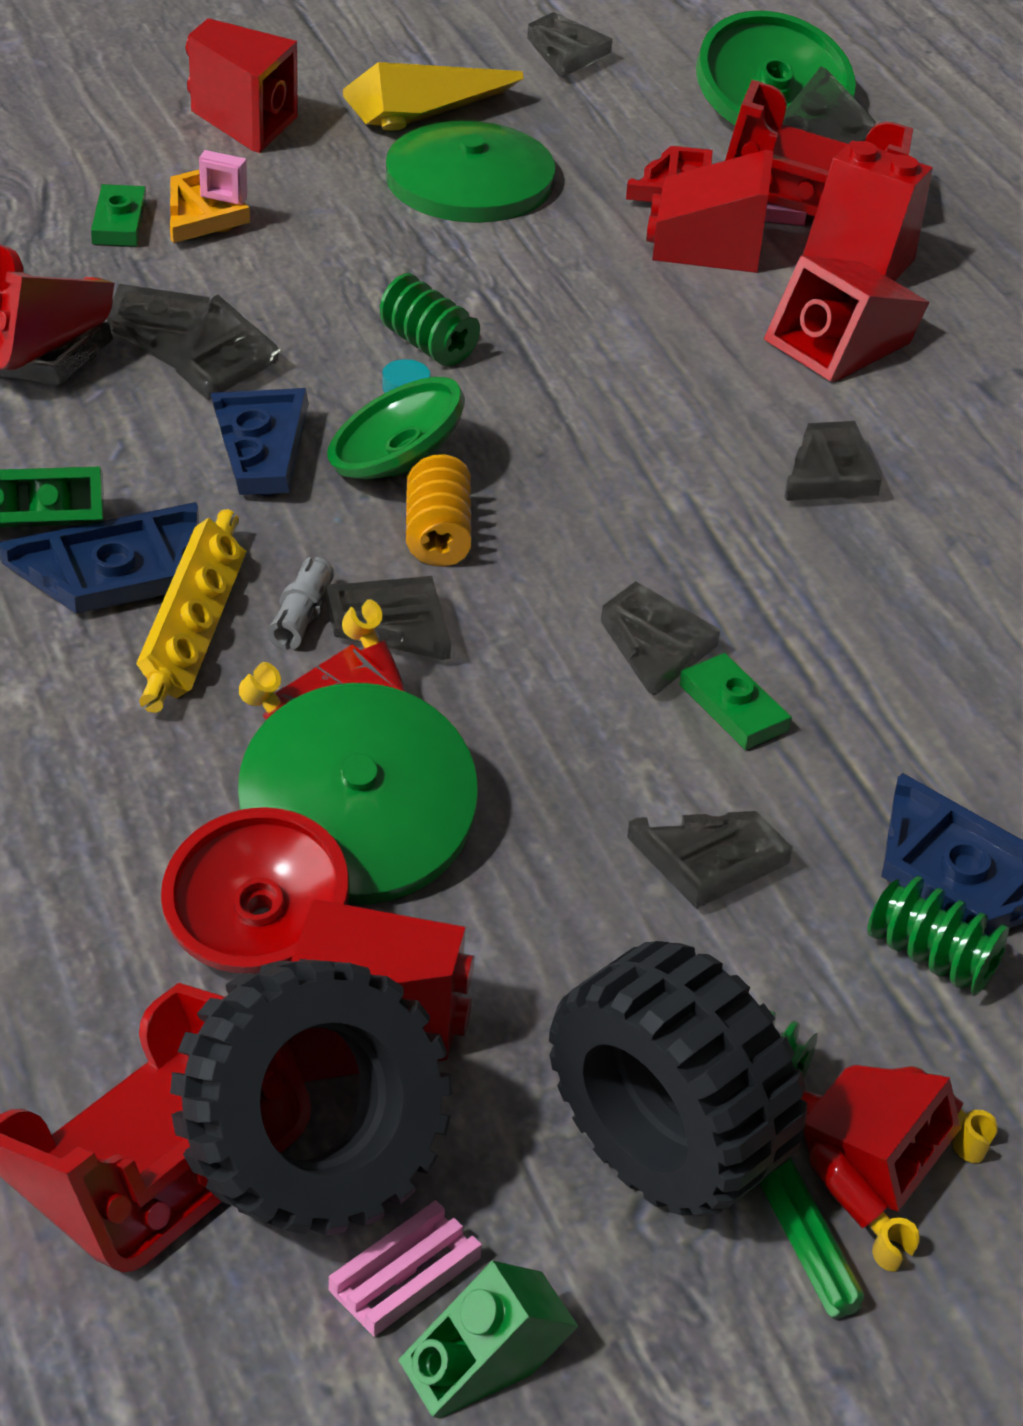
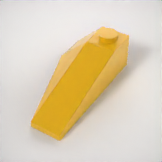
[343,62,524,131]

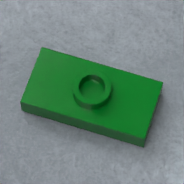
[91,184,146,247]
[679,653,792,750]

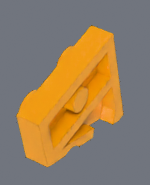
[170,169,250,243]

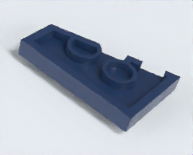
[210,388,309,496]

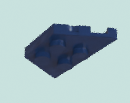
[0,502,199,614]
[881,773,1023,935]

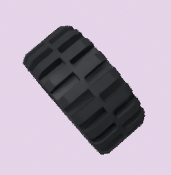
[549,941,807,1216]
[170,959,453,1235]

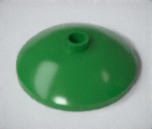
[327,377,465,480]

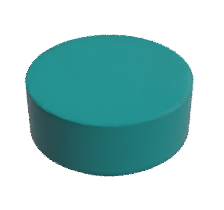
[382,359,430,393]

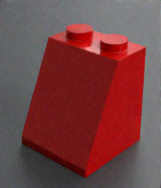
[185,18,298,153]
[803,140,933,281]
[646,150,773,273]
[764,255,930,382]
[288,899,475,1082]

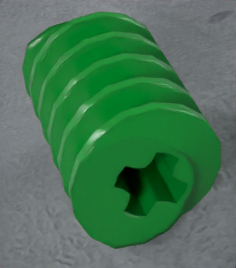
[380,273,480,366]
[867,875,1009,997]

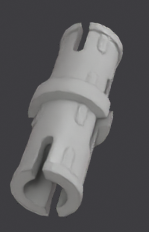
[267,557,335,650]

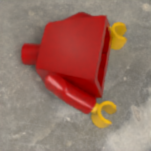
[239,600,406,720]
[801,1065,998,1272]

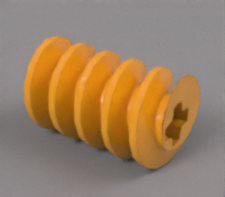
[406,454,471,567]

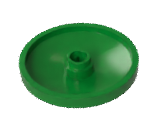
[696,10,856,136]
[386,121,555,223]
[238,683,478,905]

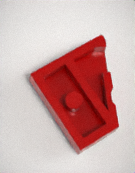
[626,146,713,202]

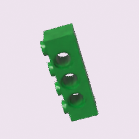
[0,466,105,528]

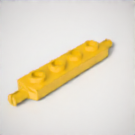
[136,509,247,713]

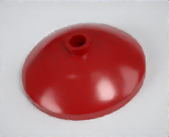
[161,807,350,974]

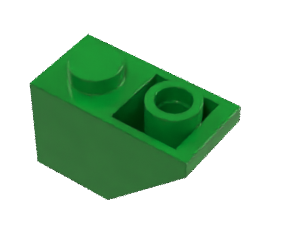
[398,1260,579,1418]

